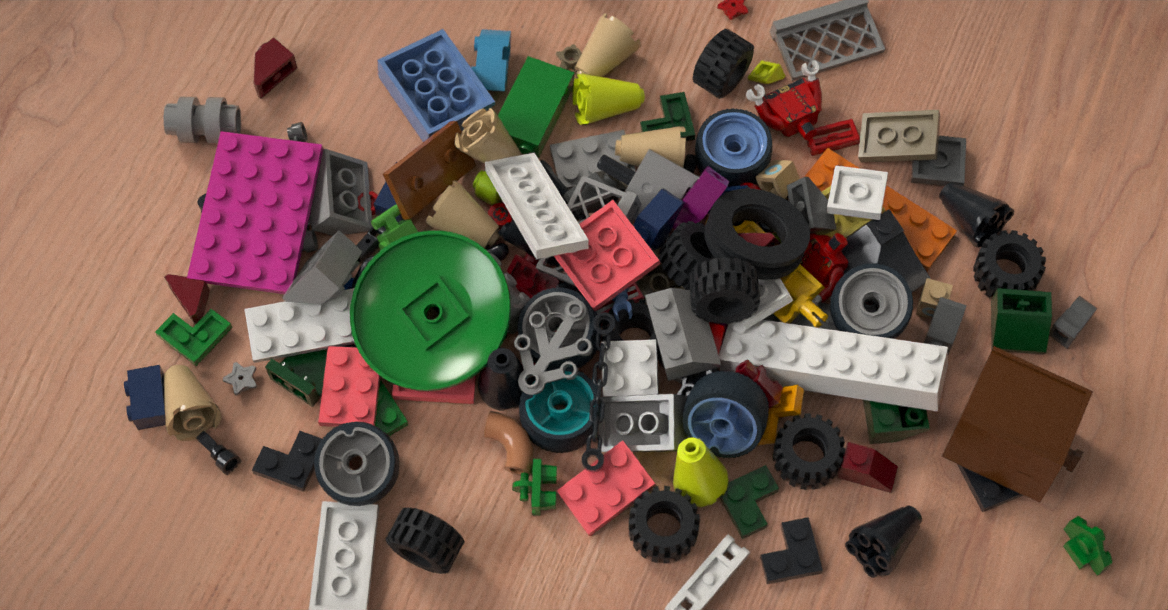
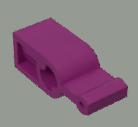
[672,166,729,229]

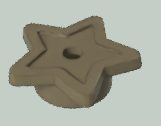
[556,44,582,72]

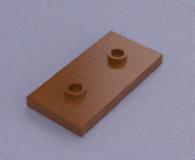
[383,121,476,220]

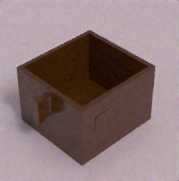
[942,346,1093,503]

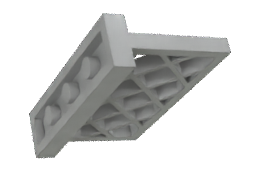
[770,0,885,81]
[536,175,641,286]

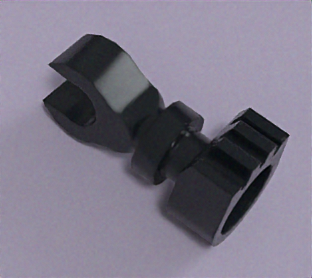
[196,430,242,475]

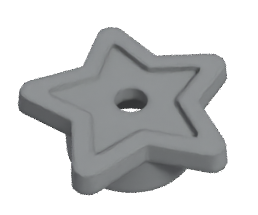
[223,362,257,395]

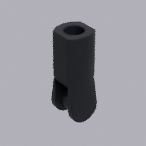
[356,225,386,264]

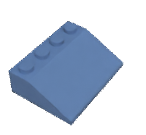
[377,29,495,142]

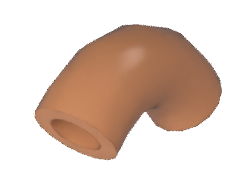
[484,411,534,476]

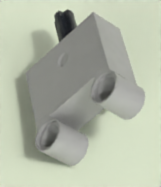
[597,149,700,241]

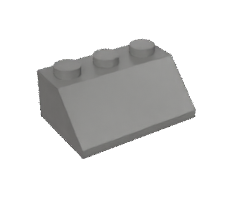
[310,149,372,236]
[282,230,363,304]
[645,288,721,381]

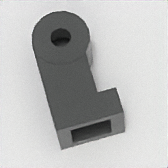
[1049,296,1098,349]

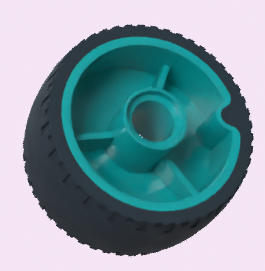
[519,367,601,453]

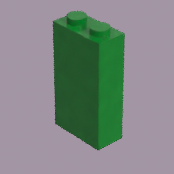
[498,56,574,158]

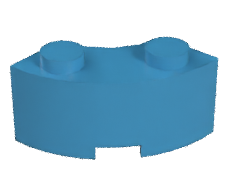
[471,29,511,91]

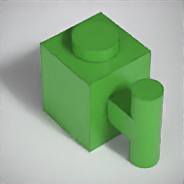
[371,204,418,250]

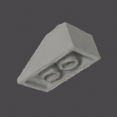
[599,394,687,452]

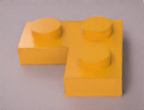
[758,385,804,445]

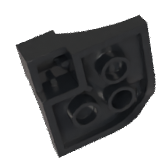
[841,209,931,313]

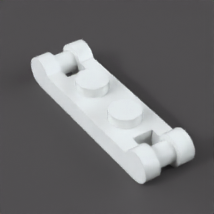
[665,534,751,610]

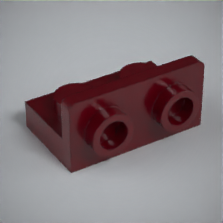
[505,253,564,298]

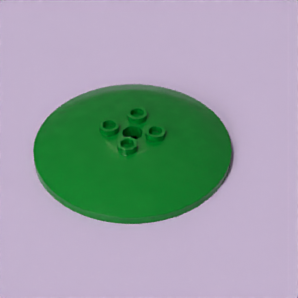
[350,230,511,391]

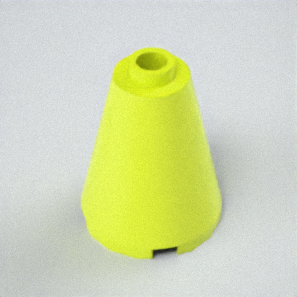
[572,74,645,125]
[673,438,729,507]

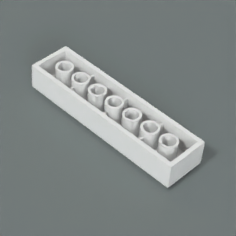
[719,320,948,411]

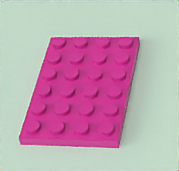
[187,131,324,294]

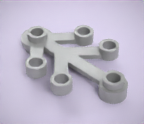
[514,300,593,395]

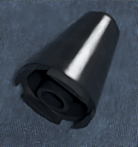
[478,348,531,411]

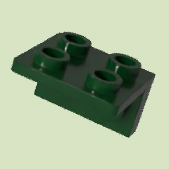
[265,350,327,407]

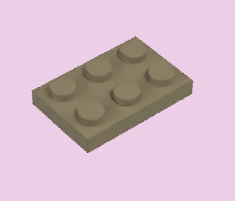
[858,110,941,162]

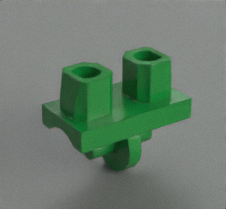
[512,459,557,516]

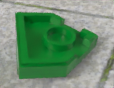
[1063,516,1113,576]

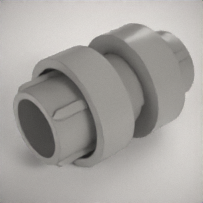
[163,97,241,143]

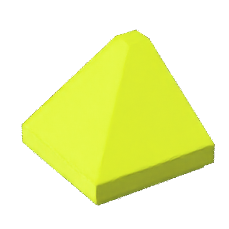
[747,60,786,84]

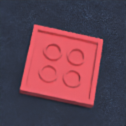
[554,200,661,311]

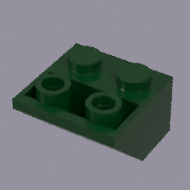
[991,288,1052,354]
[863,400,930,444]

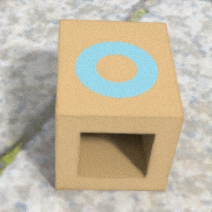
[756,160,800,199]
[916,278,953,319]

